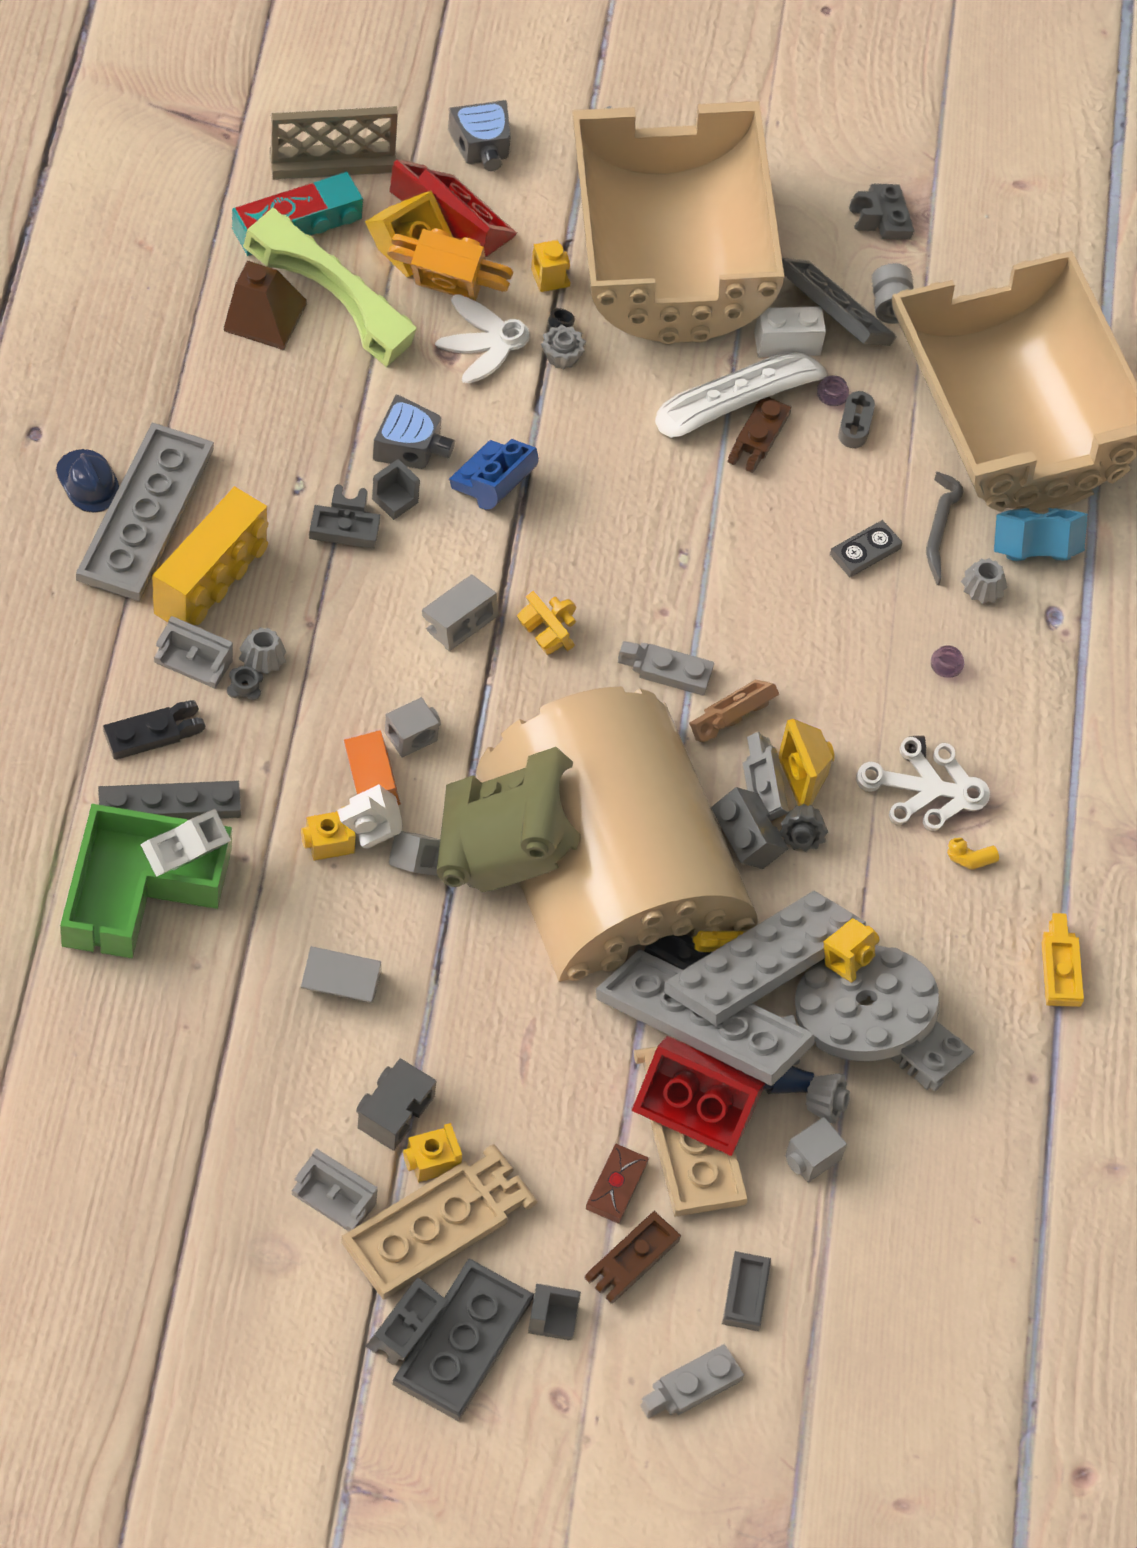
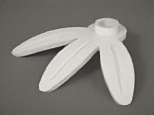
[435,294,530,383]

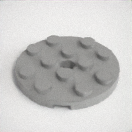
[795,946,939,1061]

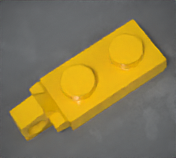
[1041,913,1084,1007]

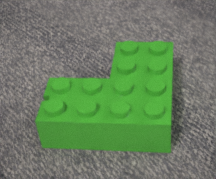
[60,804,232,959]

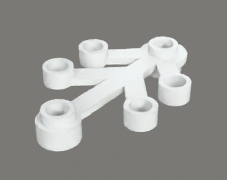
[856,737,990,831]

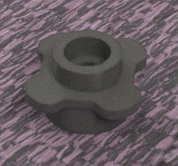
[227,666,263,700]

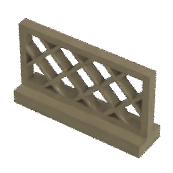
[269,106,398,179]

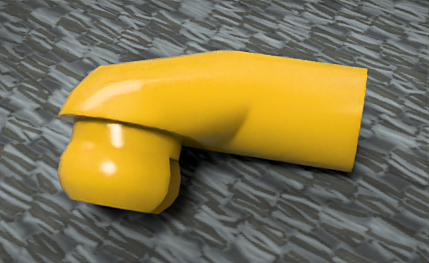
[947,838,999,869]

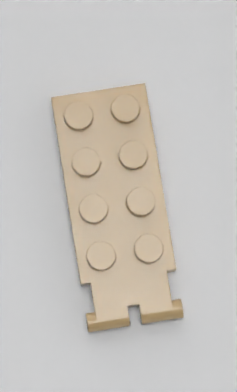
[634,1042,748,1217]
[341,1144,538,1300]

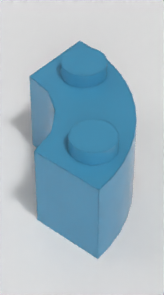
[994,508,1088,561]

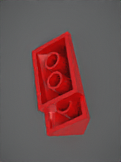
[389,159,517,257]

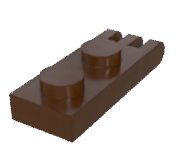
[584,1211,681,1304]

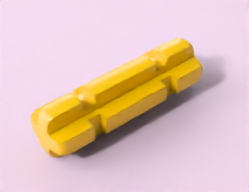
[693,931,747,952]

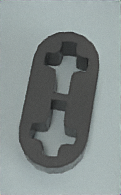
[838,391,875,448]

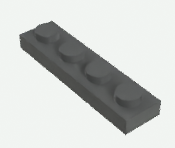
[98,781,241,820]

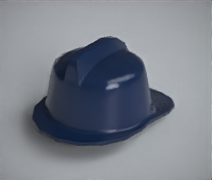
[56,449,119,513]

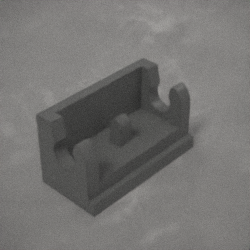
[365,1277,448,1364]

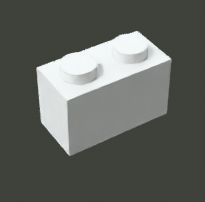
[754,307,826,357]

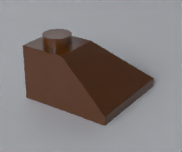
[224,260,307,350]

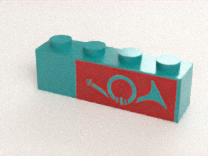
[232,172,363,256]

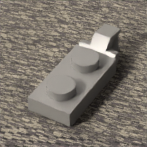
[618,641,714,696]
[743,732,789,821]
[640,1344,744,1419]

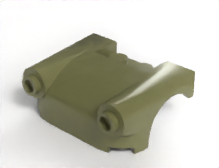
[437,746,581,892]

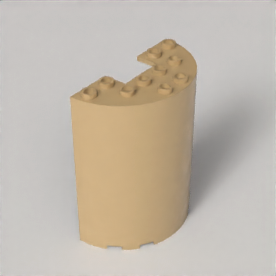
[572,101,784,344]
[892,251,1137,513]
[476,686,758,982]

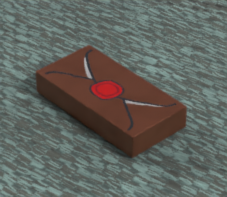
[586,1143,649,1224]

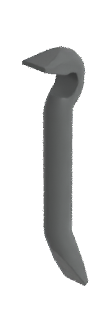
[926,471,963,585]

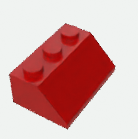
[631,1036,766,1156]

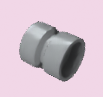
[871,263,914,324]

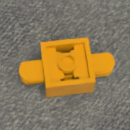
[387,229,514,301]

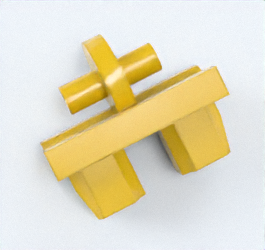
[516,591,576,655]

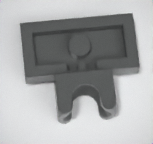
[849,184,915,239]
[309,484,380,549]

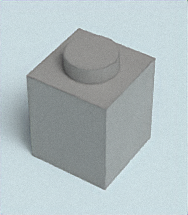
[785,1117,847,1183]

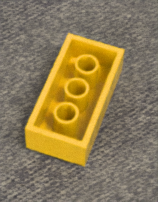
[152,486,269,625]

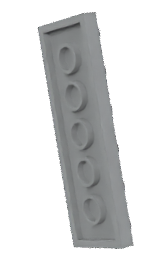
[76,422,214,601]
[664,891,866,1026]
[596,949,814,1086]

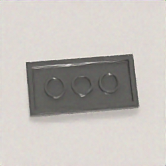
[782,258,897,346]
[392,1258,534,1422]

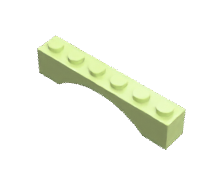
[243,208,417,367]

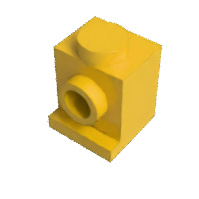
[531,240,570,292]
[301,806,356,861]
[823,918,880,983]
[403,1123,462,1183]

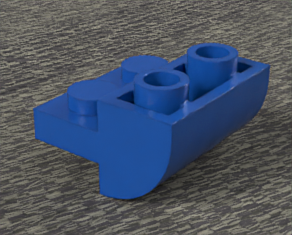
[449,439,539,509]

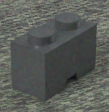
[711,787,788,869]
[356,1058,437,1151]

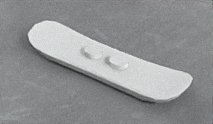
[655,352,828,437]

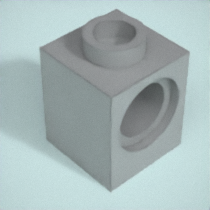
[385,697,441,758]

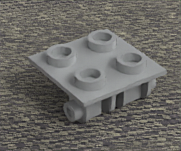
[891,1021,974,1092]

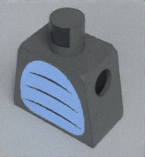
[448,100,510,171]
[373,394,455,469]

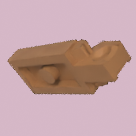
[689,679,780,742]

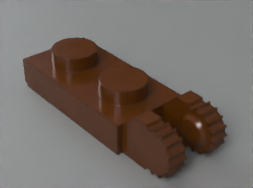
[727,397,792,473]

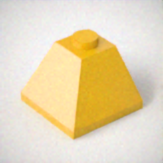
[365,191,453,277]
[779,719,835,806]

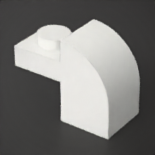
[338,785,402,849]
[140,809,231,877]

